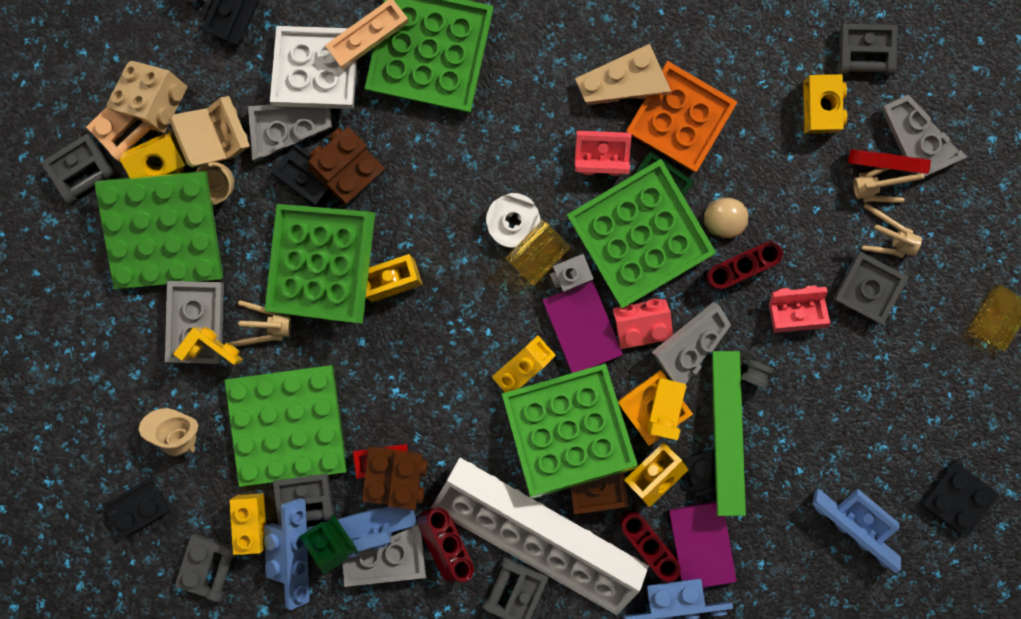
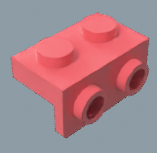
[575,131,631,176]
[769,286,830,333]
[613,299,673,349]

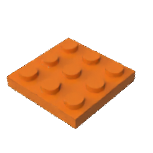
[625,61,738,173]

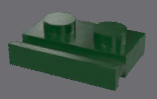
[300,514,359,575]

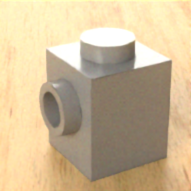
[550,254,593,292]

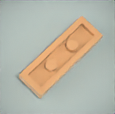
[325,0,409,70]

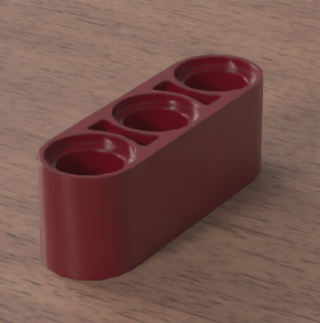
[704,241,783,289]
[417,508,474,583]
[620,510,681,582]

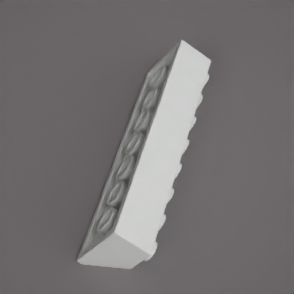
[430,458,649,615]

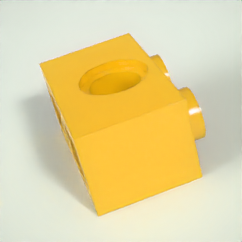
[803,74,847,134]
[119,130,186,178]
[366,254,423,302]
[625,442,688,507]
[230,493,266,555]

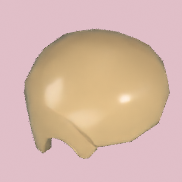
[195,162,235,205]
[704,198,749,238]

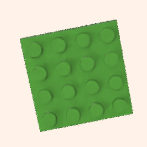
[365,0,494,114]
[567,159,716,308]
[94,171,223,289]
[265,204,375,323]
[502,363,638,499]
[225,365,347,487]

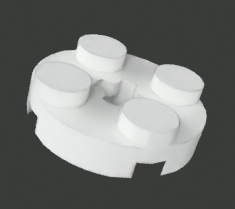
[486,193,540,248]

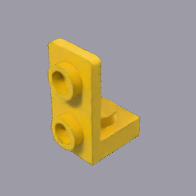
[174,326,243,365]
[492,335,556,393]
[647,378,686,440]

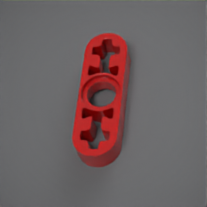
[848,149,932,174]

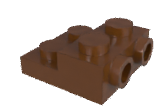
[308,126,385,206]
[362,446,428,510]
[570,472,629,515]

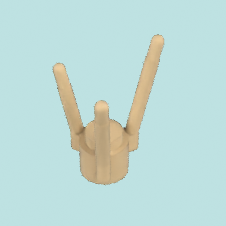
[853,167,925,203]
[861,203,922,258]
[229,301,291,347]

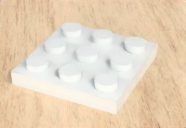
[270,26,357,109]

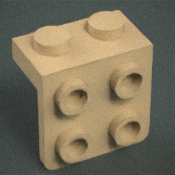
[107,61,188,133]
[169,96,250,167]

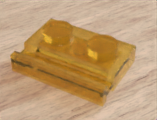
[505,219,571,286]
[968,285,1021,351]

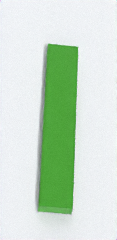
[711,351,746,516]

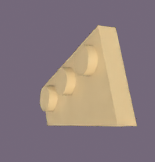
[575,44,672,105]

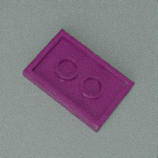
[542,280,623,373]
[668,501,737,588]

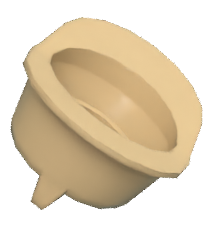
[139,408,198,456]

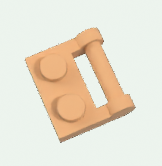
[86,107,154,162]

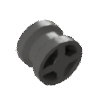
[741,359,774,389]

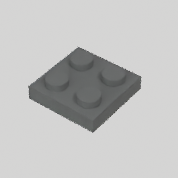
[833,252,908,325]

